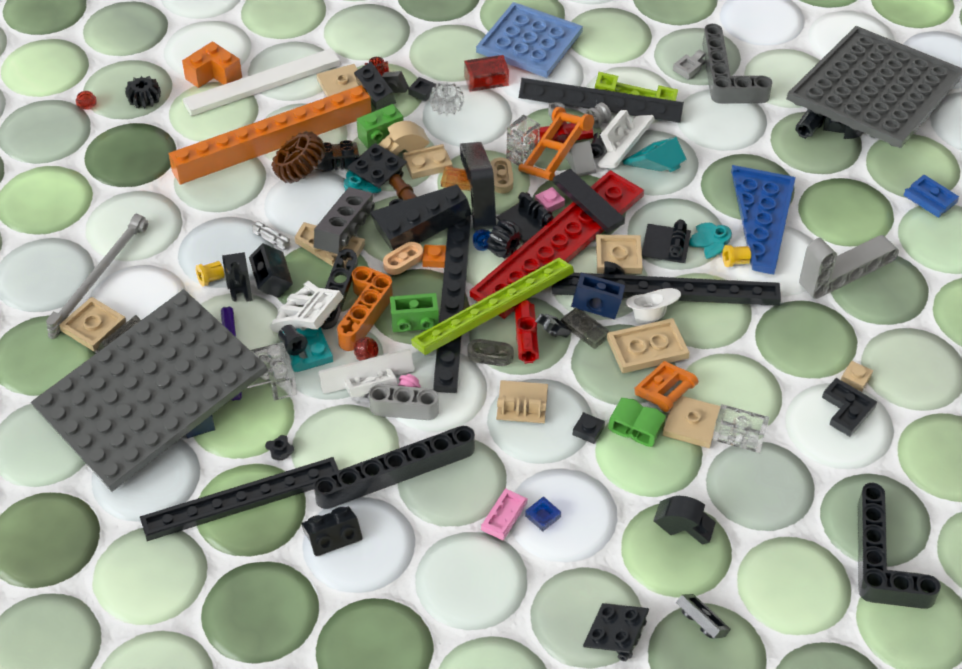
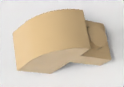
[378,121,430,155]

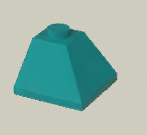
[622,137,687,172]

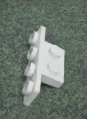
[598,110,655,169]
[318,349,414,398]

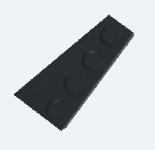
[370,184,472,251]

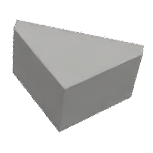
[566,140,596,177]

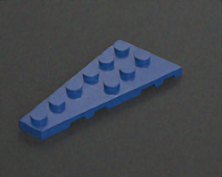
[731,165,796,275]

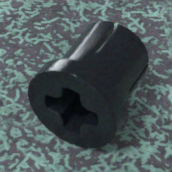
[278,325,308,356]

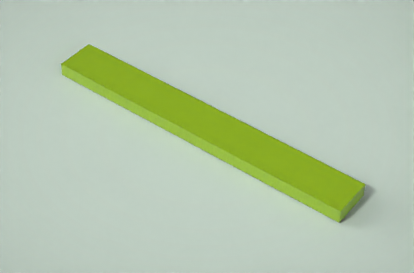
[411,258,574,355]

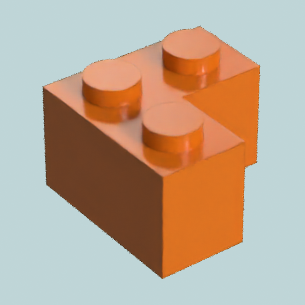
[182,41,242,88]

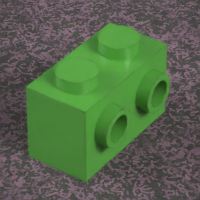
[357,104,404,149]
[390,293,439,332]

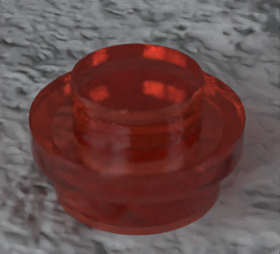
[76,91,97,110]

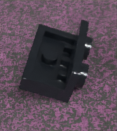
[301,506,363,556]

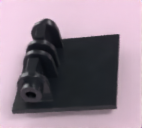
[317,140,359,172]
[347,143,407,188]
[496,192,554,242]
[642,219,691,263]
[583,603,649,662]

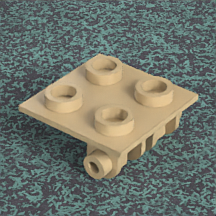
[496,380,548,423]

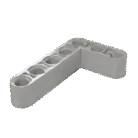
[799,235,899,299]

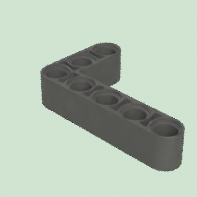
[702,23,772,104]

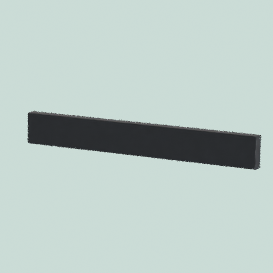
[518,78,684,123]
[140,457,339,541]

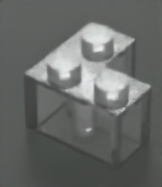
[245,342,297,401]

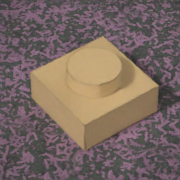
[841,361,873,392]

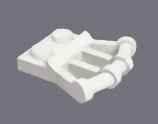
[270,281,344,333]

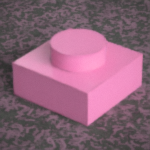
[535,187,565,212]

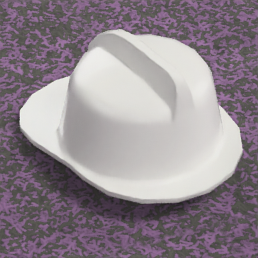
[626,288,681,324]

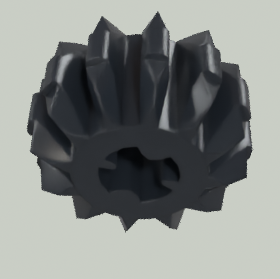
[125,75,161,109]
[487,219,523,259]

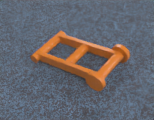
[518,107,594,181]

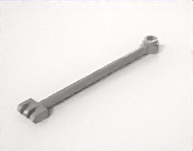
[46,214,149,339]

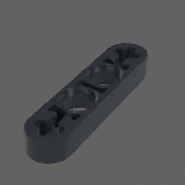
[320,249,358,329]

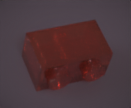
[464,55,509,92]

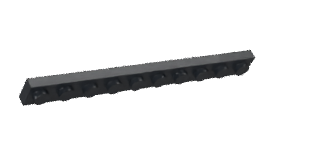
[433,216,471,393]
[552,272,781,306]

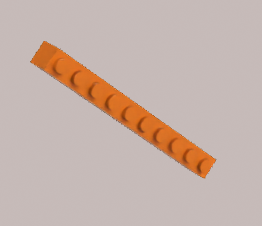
[168,85,371,185]

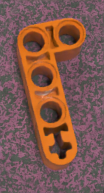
[337,266,393,351]

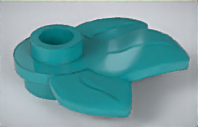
[343,171,382,194]
[689,223,732,259]

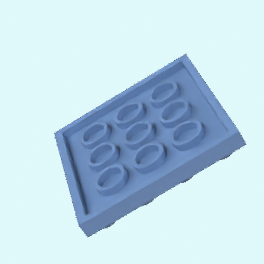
[476,2,583,78]

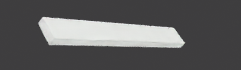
[183,48,340,116]

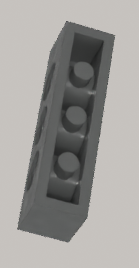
[314,187,375,254]

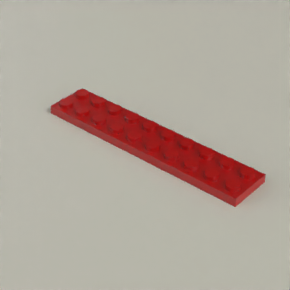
[470,170,644,319]

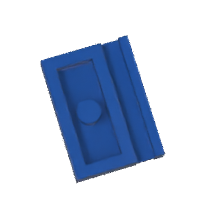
[904,175,959,218]

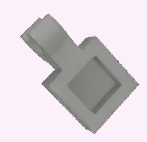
[673,50,706,80]

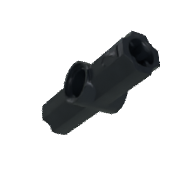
[795,109,825,139]

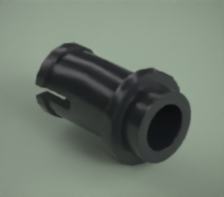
[591,133,604,158]

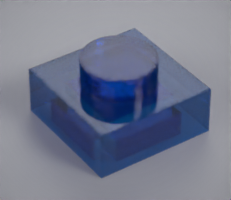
[525,496,561,532]

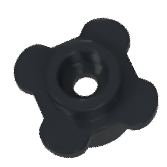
[265,435,294,460]

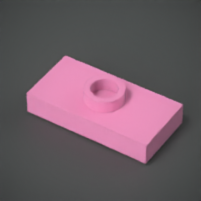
[481,488,528,541]

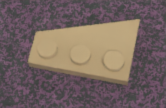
[295,222,365,269]

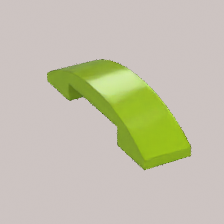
[594,72,678,101]

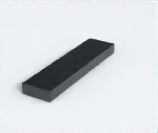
[553,169,625,233]

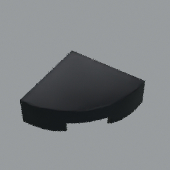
[603,261,625,275]

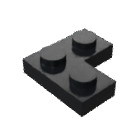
[822,378,877,437]

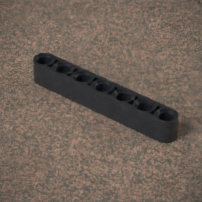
[314,426,475,509]

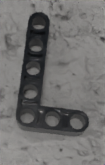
[460,142,496,230]
[858,482,941,609]

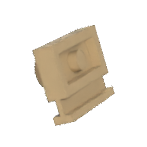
[403,144,453,179]

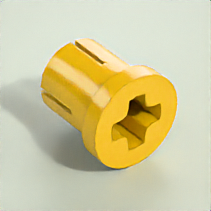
[722,245,751,267]
[195,261,225,287]

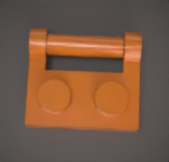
[634,361,699,412]

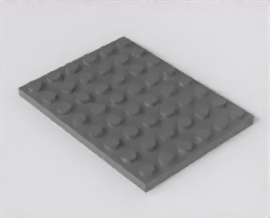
[786,26,962,148]
[31,289,268,492]

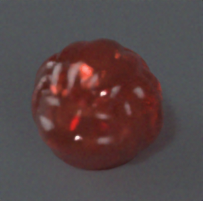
[354,337,379,361]

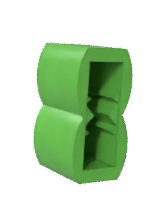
[608,398,666,447]

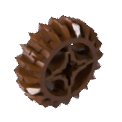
[271,131,326,184]

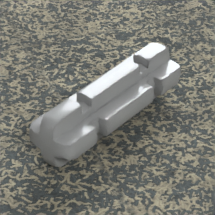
[252,221,290,250]

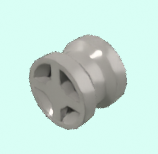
[586,102,612,128]

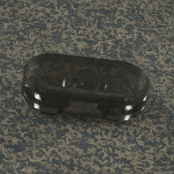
[467,339,514,366]

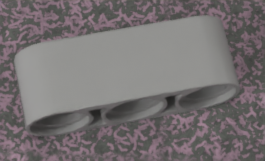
[369,384,439,420]

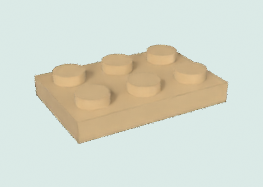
[607,318,690,374]

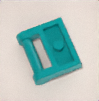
[281,327,333,372]

